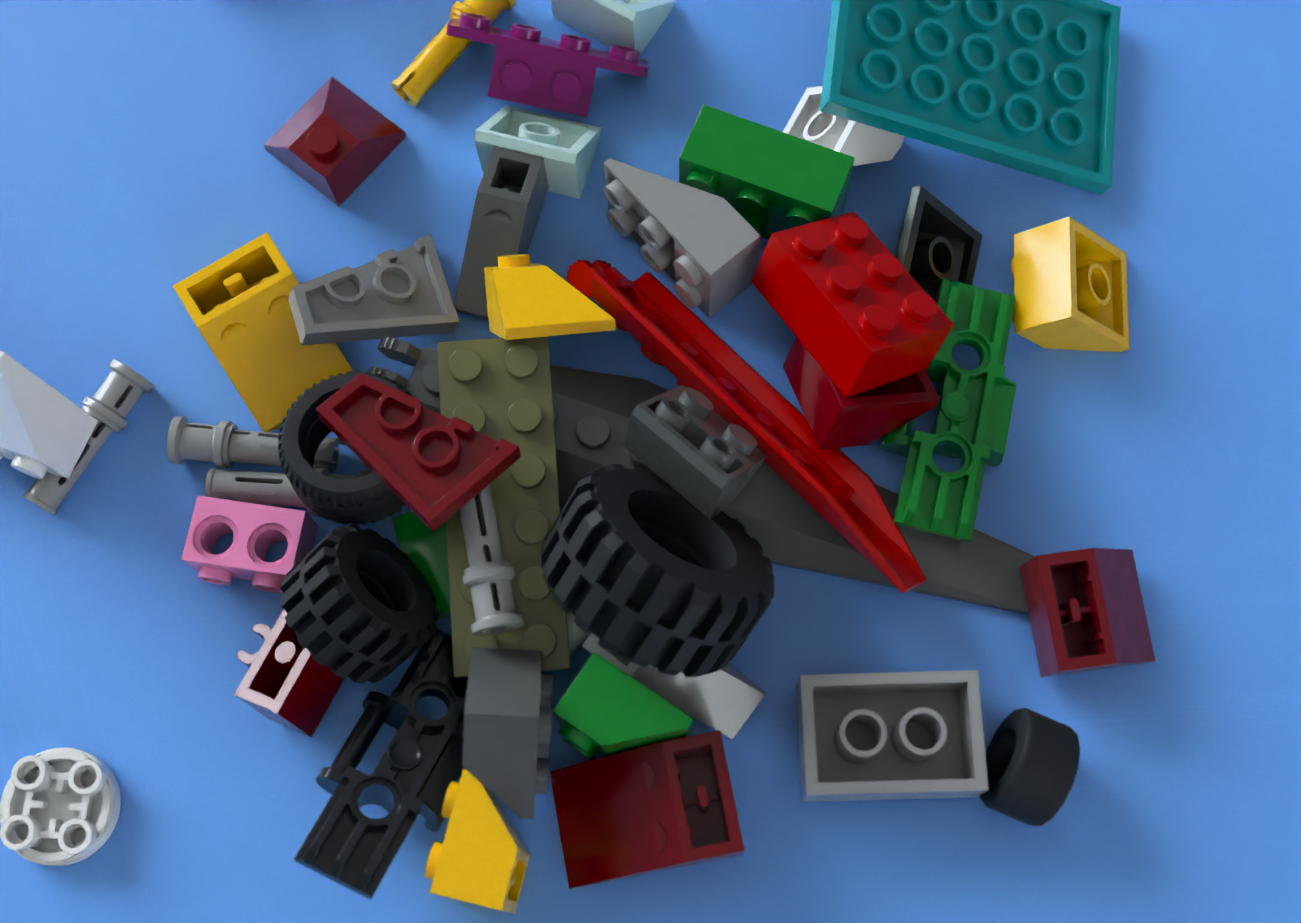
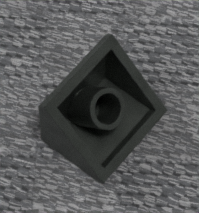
[894,186,982,302]

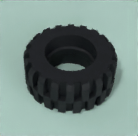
[541,464,774,677]

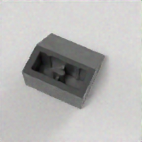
[624,385,768,519]
[462,648,553,819]

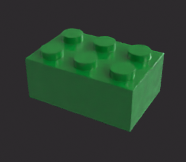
[679,104,855,240]

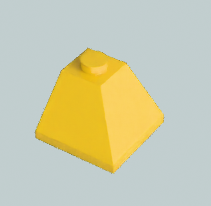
[484,254,616,340]

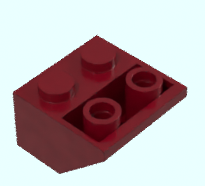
[1020,548,1155,678]

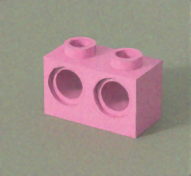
[181,495,318,593]

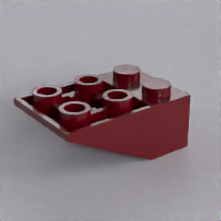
[549,730,745,889]

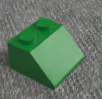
[552,652,694,760]

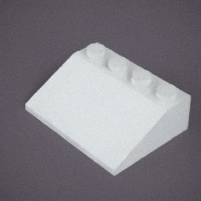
[0,351,98,479]

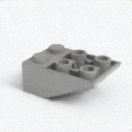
[603,158,761,319]

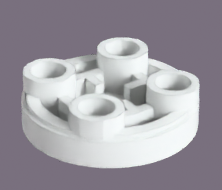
[0,748,121,866]

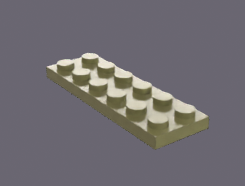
[437,336,571,679]

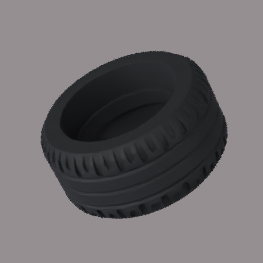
[278,371,415,525]

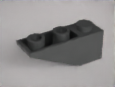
[454,146,549,320]

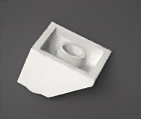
[783,86,905,166]

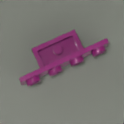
[446,12,649,117]

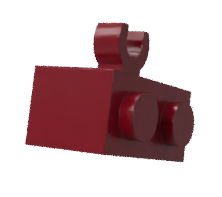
[234,609,344,738]

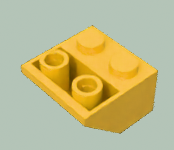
[425,769,530,914]

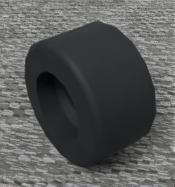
[979,708,1080,826]

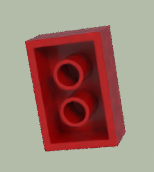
[751,211,954,398]

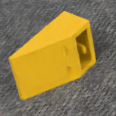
[173,232,354,432]

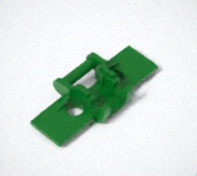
[880,278,1017,542]

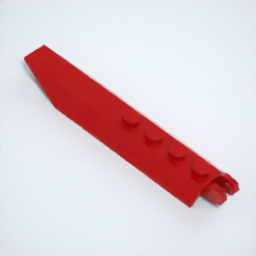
[566,260,927,593]

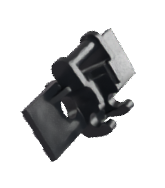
[294,628,468,899]

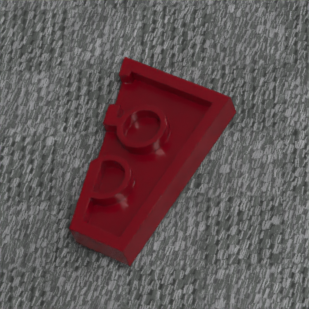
[316,373,521,532]

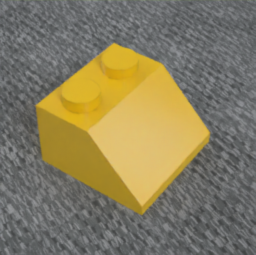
[1011,216,1129,352]

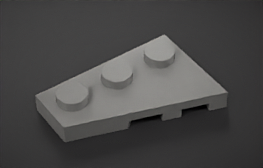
[288,234,460,345]

